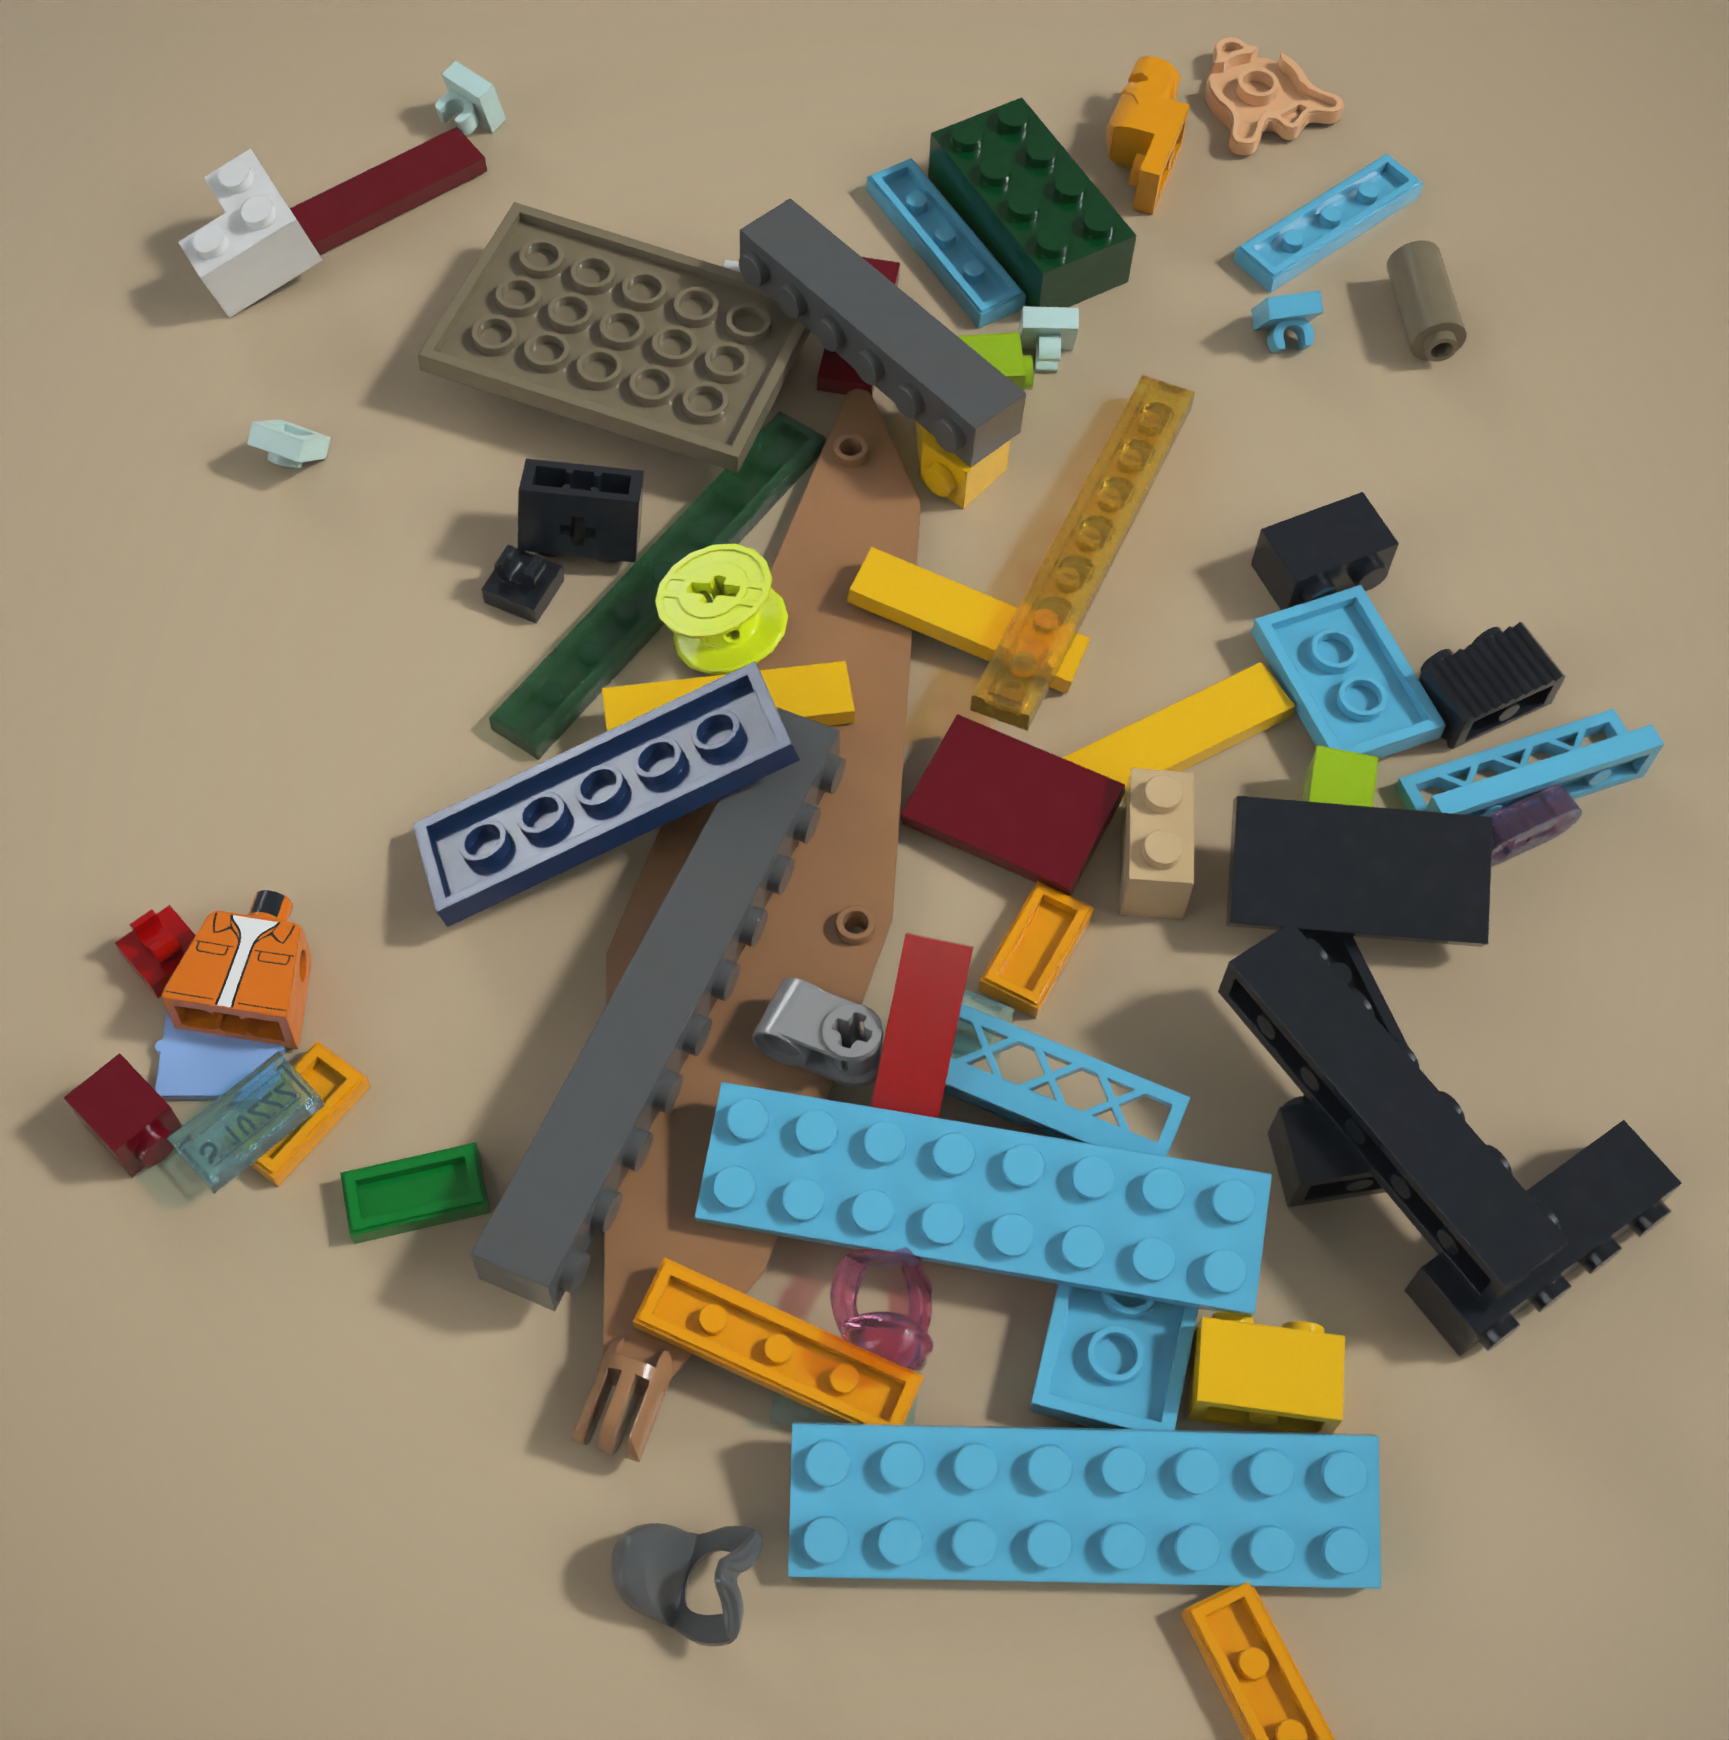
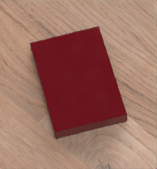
[900,714,1125,896]

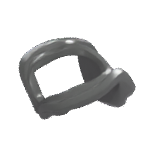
[611,1523,762,1647]

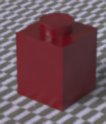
[64,1053,186,1177]

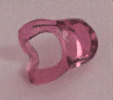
[830,1247,934,1372]

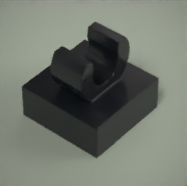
[482,545,564,624]

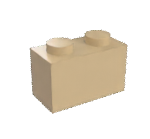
[1120,768,1194,920]

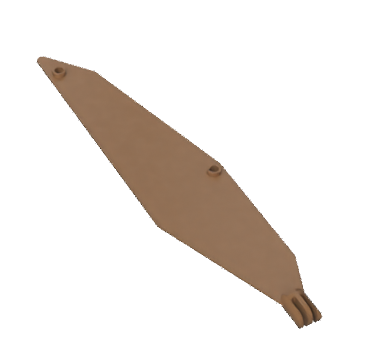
[571,389,921,1462]

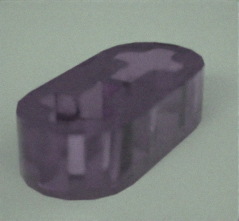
[1488,785,1583,867]

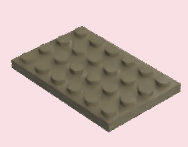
[418,202,811,473]

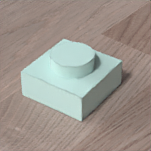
[247,419,331,468]

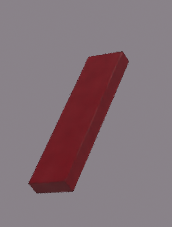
[290,127,487,255]

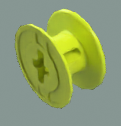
[655,543,788,675]

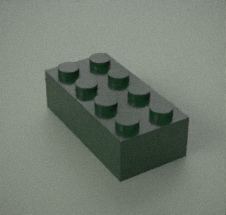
[928,97,1137,307]

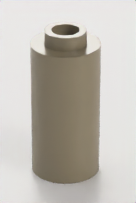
[1387,240,1467,362]

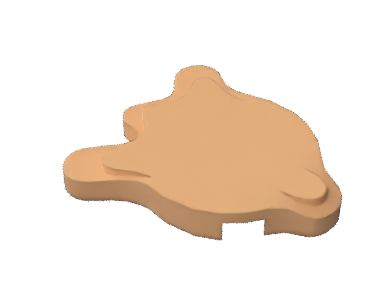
[1205,37,1344,155]

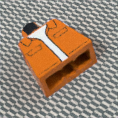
[161,890,311,1050]

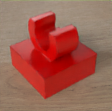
[115,905,196,998]

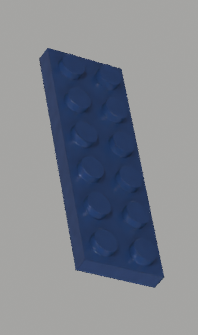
[413,661,800,927]

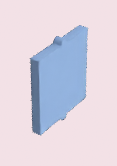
[155,1012,287,1101]

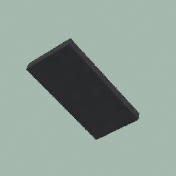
[1226,796,1493,947]

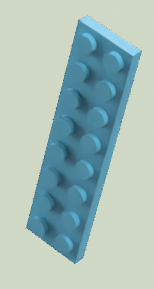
[695,1082,1272,1317]
[788,1422,1381,1589]

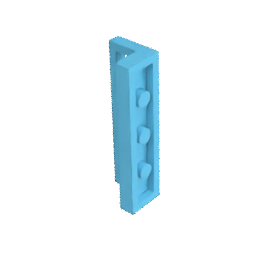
[1395,709,1664,826]
[944,1004,1191,1156]

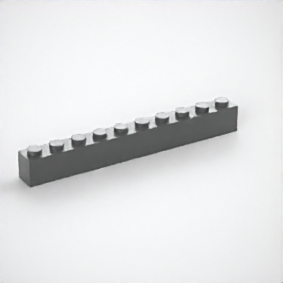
[471,707,846,1311]

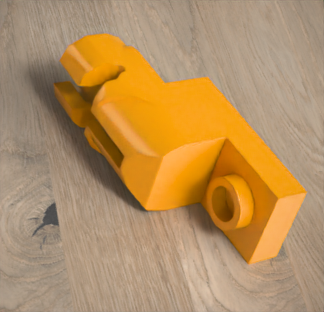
[1106,56,1190,215]

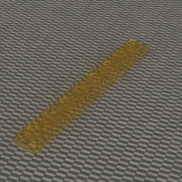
[970,375,1195,731]

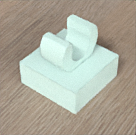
[435,60,506,136]
[1018,306,1079,372]

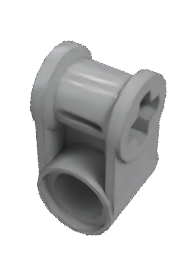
[752,978,883,1088]

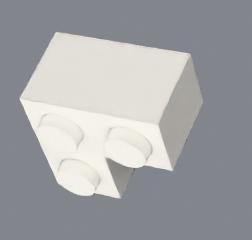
[178,148,323,318]

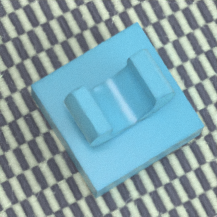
[1251,290,1323,354]

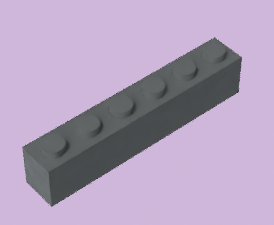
[739,198,1026,468]

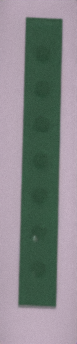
[489,411,826,760]

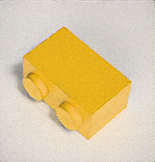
[1186,1312,1345,1433]

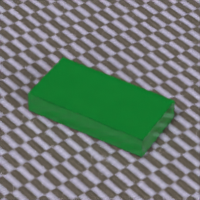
[340,1142,490,1244]

